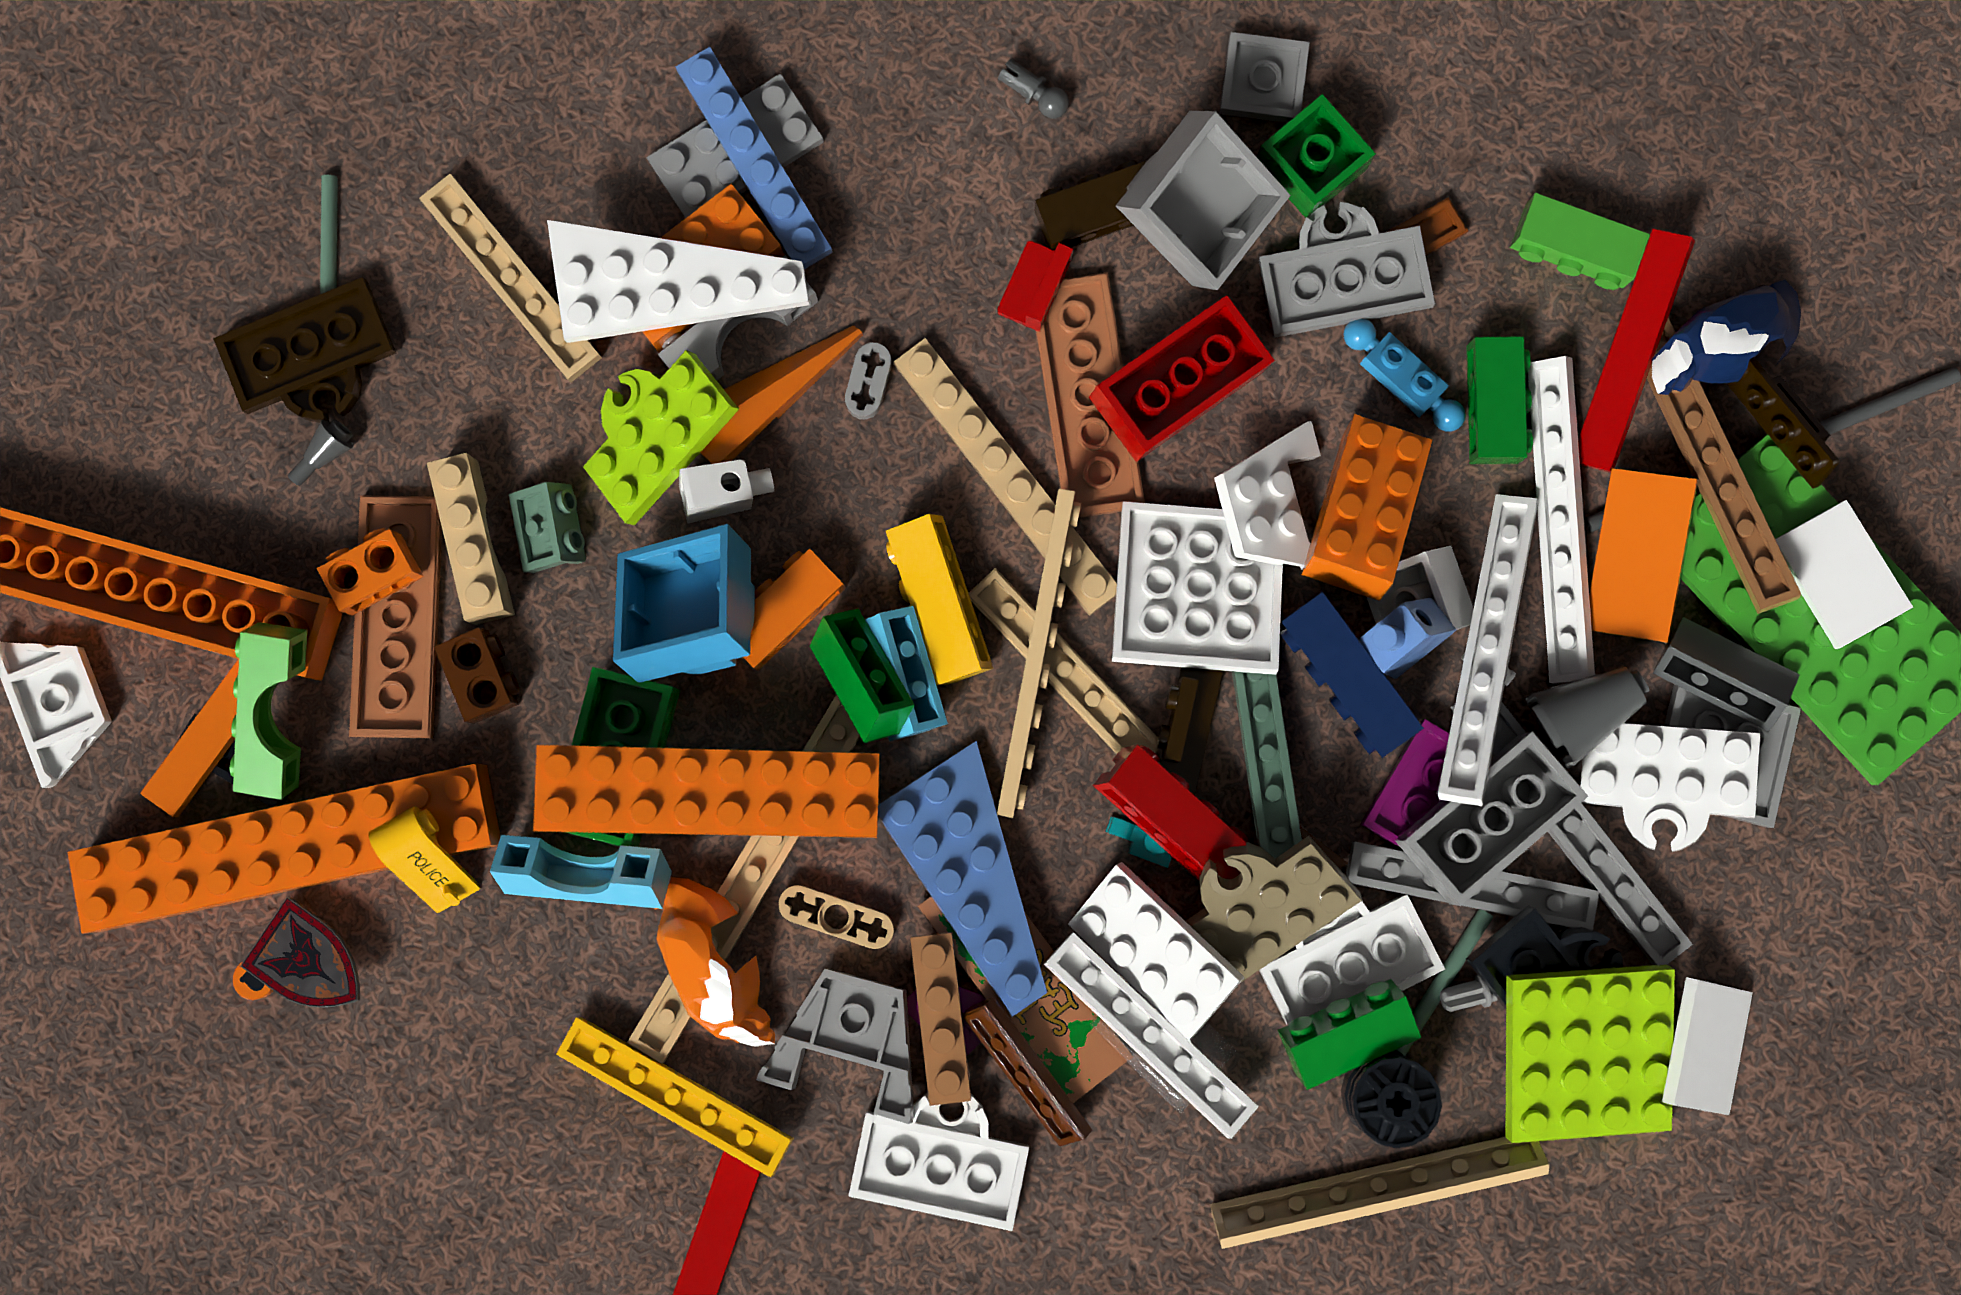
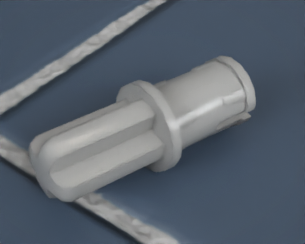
[1440,975,1498,1012]

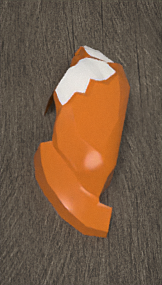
[654,877,775,1047]

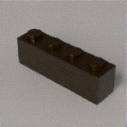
[1035,160,1148,251]

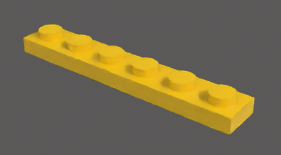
[556,1017,794,1178]

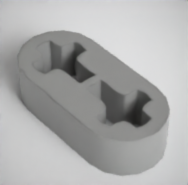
[845,342,892,420]

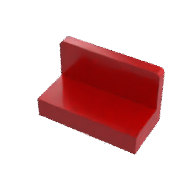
[997,241,1073,332]

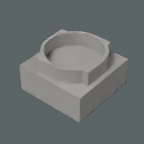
[1116,110,1291,290]

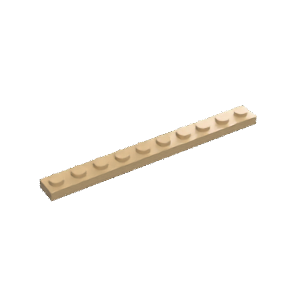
[627,694,860,1064]

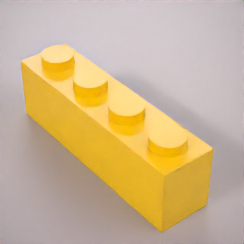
[886,514,994,685]

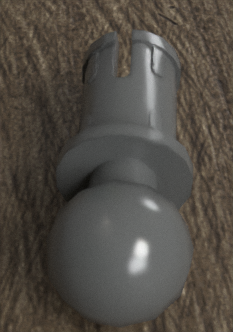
[998,58,1069,119]

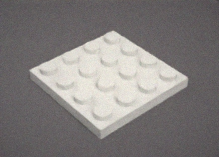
[1112,501,1283,675]

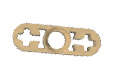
[779,885,894,949]

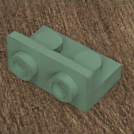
[509,482,586,573]

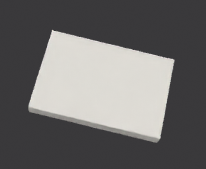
[1775,500,1913,649]
[1662,977,1753,1115]

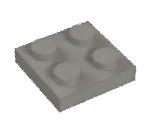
[1219,32,1310,123]

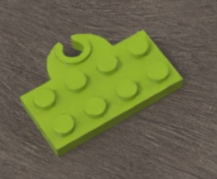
[583,350,739,525]

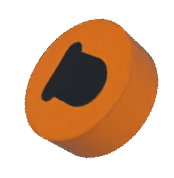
[233,962,273,1000]

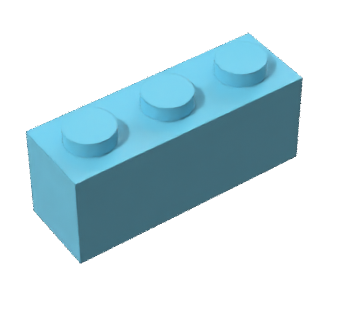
[865,606,948,742]

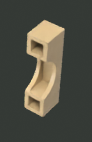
[427,453,515,625]

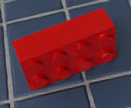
[1089,295,1275,462]

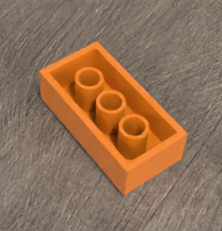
[641,184,785,353]
[1301,414,1432,601]

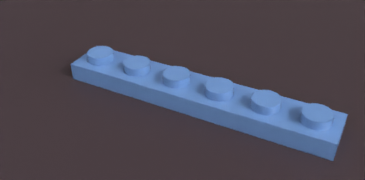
[675,47,833,269]

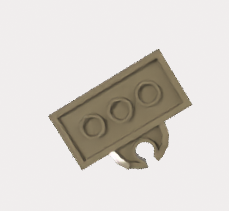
[1185,836,1362,982]

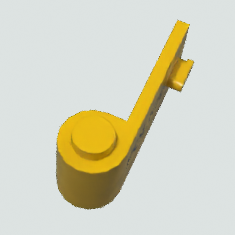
[368,806,480,913]

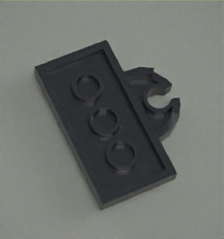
[1466,905,1623,1010]

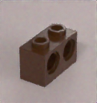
[434,627,520,724]

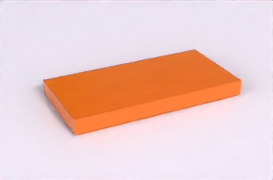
[1589,468,1698,643]

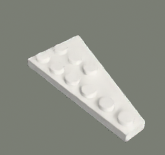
[547,220,810,343]

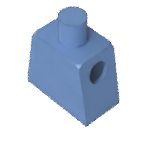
[1359,598,1457,679]

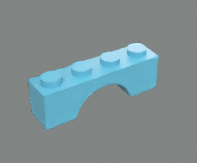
[490,835,672,909]

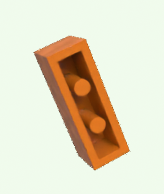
[743,548,846,671]

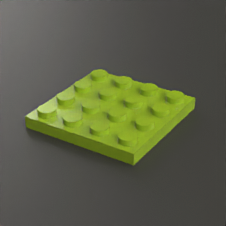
[1505,965,1675,1143]

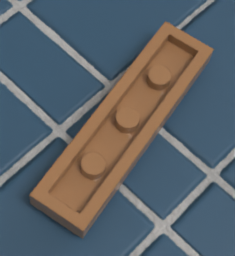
[910,932,972,1106]

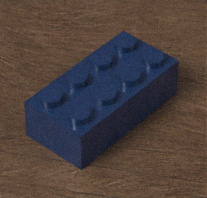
[1280,592,1424,758]

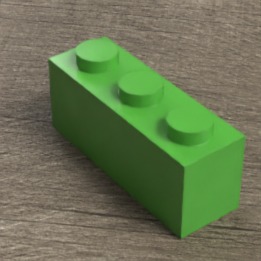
[1510,193,1650,290]

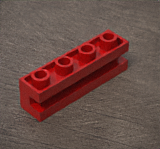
[1093,744,1249,881]

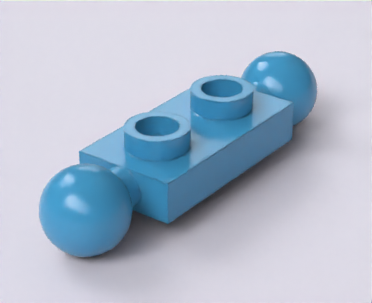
[1343,319,1466,432]

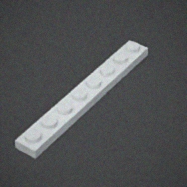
[1528,356,1595,684]
[1438,494,1538,806]

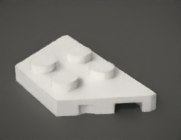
[0,641,112,788]

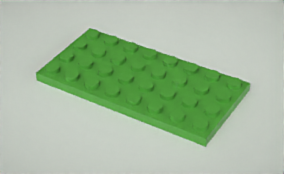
[1681,434,1961,786]

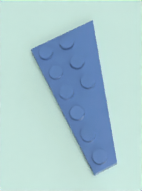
[878,741,1047,1017]

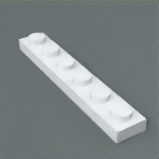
[1043,932,1259,1139]

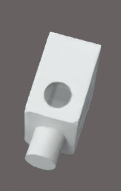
[679,459,774,524]

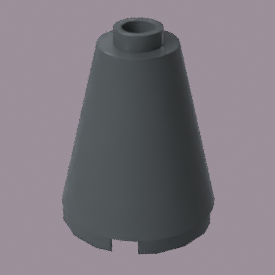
[1525,667,1650,769]

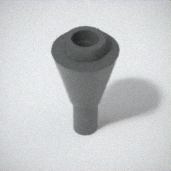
[287,420,354,486]

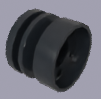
[1341,1052,1442,1148]

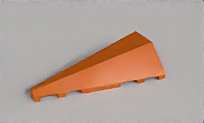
[700,325,863,464]

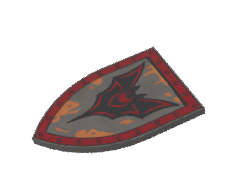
[240,896,360,1008]

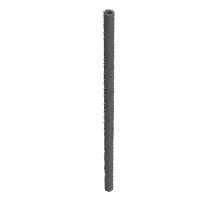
[1584,367,1961,533]

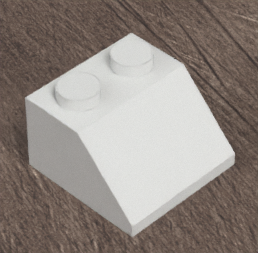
[1367,546,1474,630]

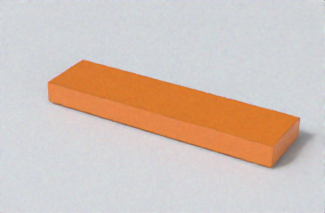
[140,659,239,817]

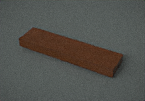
[962,997,1092,1147]

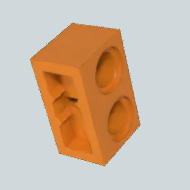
[317,528,424,616]

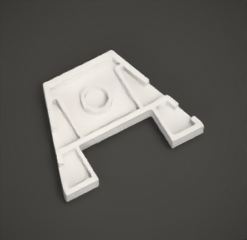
[1214,421,1321,570]

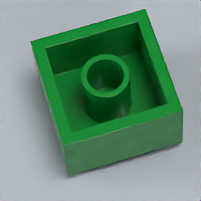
[1257,94,1376,218]

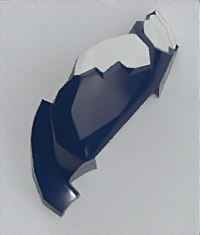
[1652,280,1801,395]

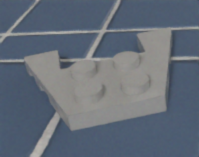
[756,968,914,1124]

